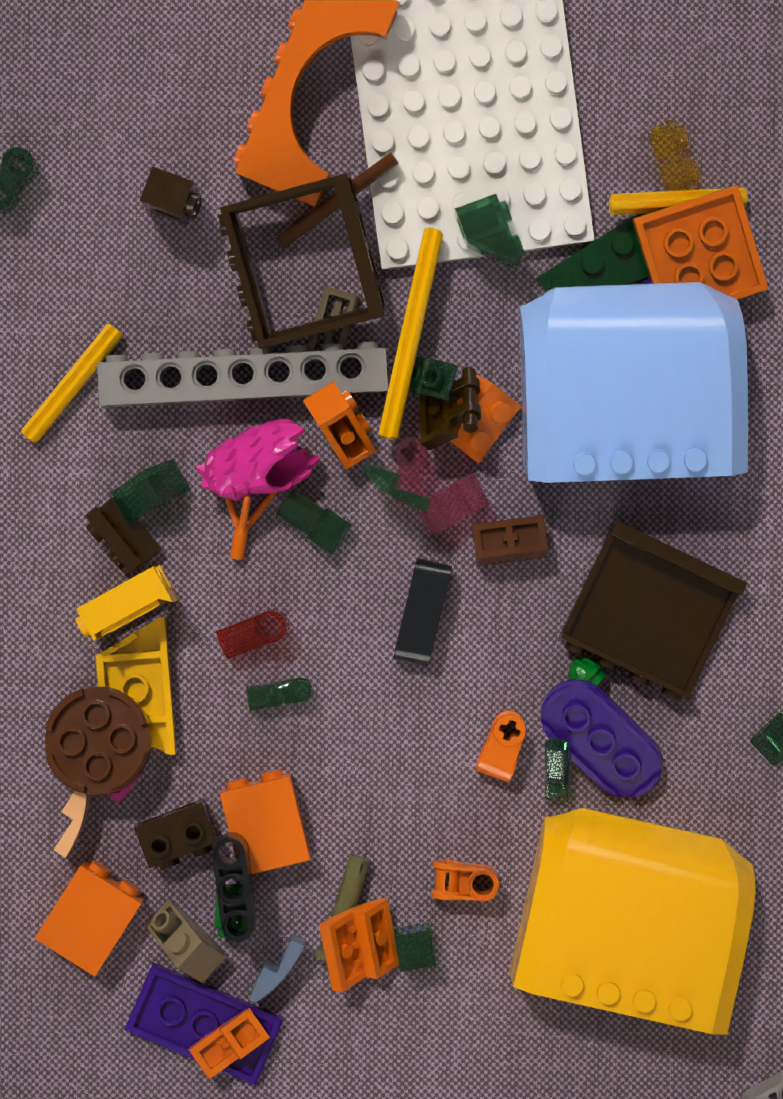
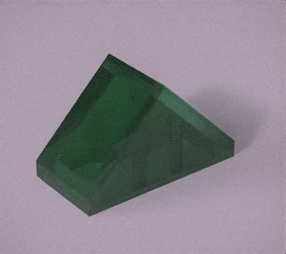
[110,459,191,524]

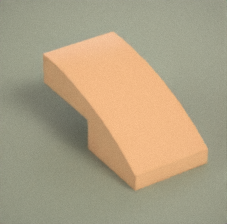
[54,791,91,858]

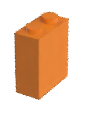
[220,769,311,874]
[34,860,145,977]

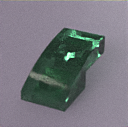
[363,464,431,513]

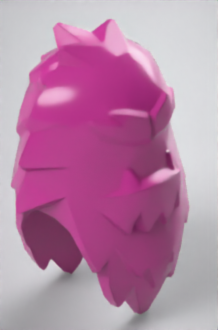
[195,419,319,501]

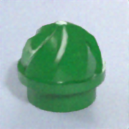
[568,658,606,685]

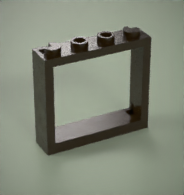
[218,172,388,349]

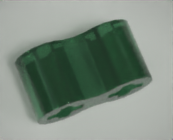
[0,147,39,214]

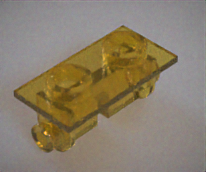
[649,120,701,191]

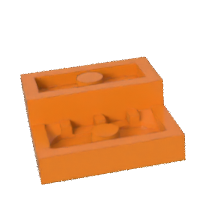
[319,898,400,993]

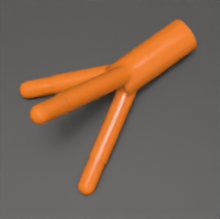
[225,491,279,560]

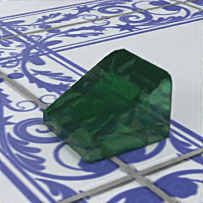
[750,711,783,765]

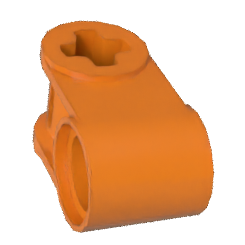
[475,710,526,783]
[430,859,499,901]

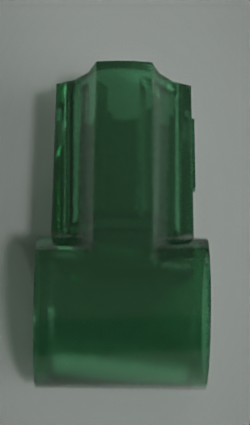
[276,489,353,555]

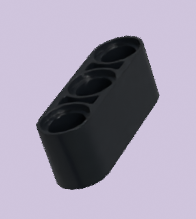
[393,558,452,667]
[212,832,257,943]

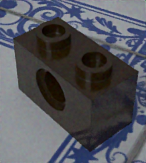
[140,166,202,225]

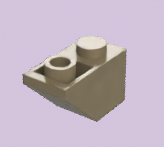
[145,899,227,983]

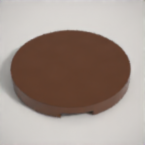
[45,687,152,795]

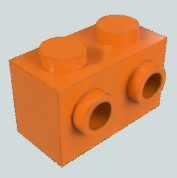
[303,381,376,470]

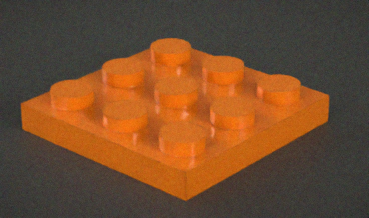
[632,185,769,300]

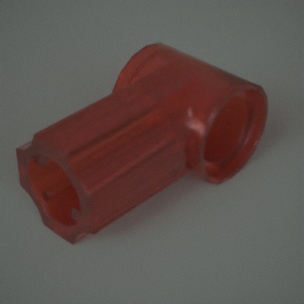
[216,608,290,660]

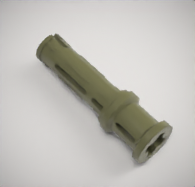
[313,854,371,962]

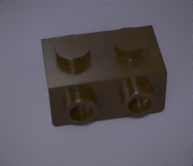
[85,495,161,572]

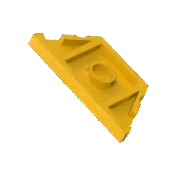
[96,617,177,755]

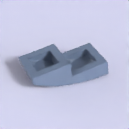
[249,934,306,1003]

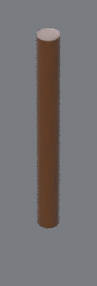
[276,152,399,249]

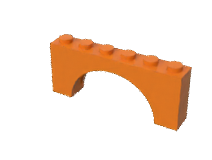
[233,0,401,207]

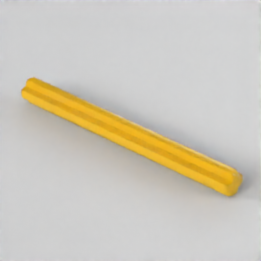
[379,227,443,440]

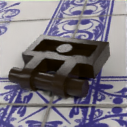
[419,367,481,451]

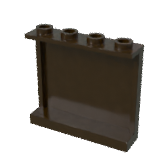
[559,521,747,702]

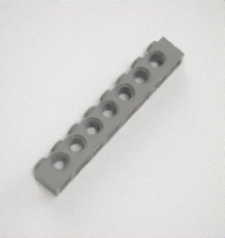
[97,342,388,408]

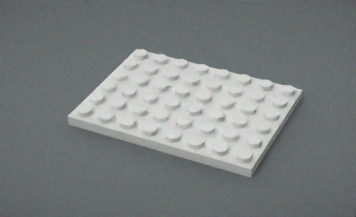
[350,0,595,271]

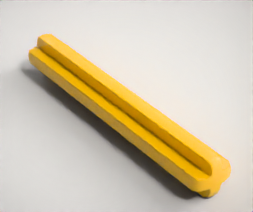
[608,187,748,215]
[21,324,123,443]

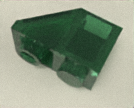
[454,194,524,269]

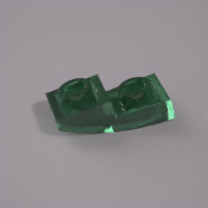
[408,357,458,401]

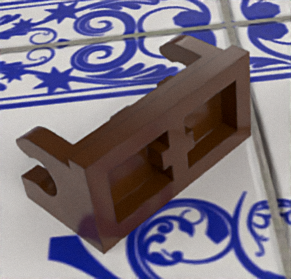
[472,515,549,567]

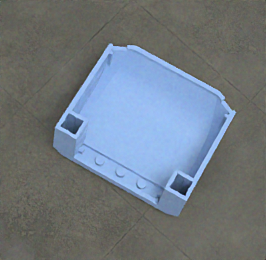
[520,282,748,483]

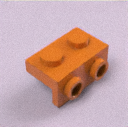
[449,375,521,464]

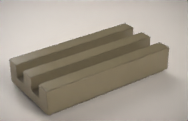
[307,286,359,352]

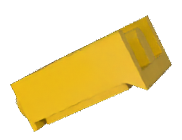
[75,565,179,641]

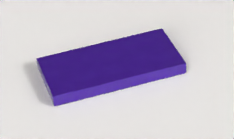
[124,962,284,1086]

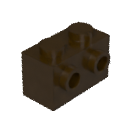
[134,798,219,870]

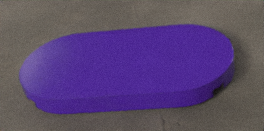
[541,680,663,799]

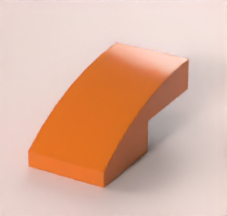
[188,1008,270,1080]

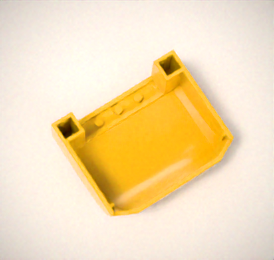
[509,808,756,1035]

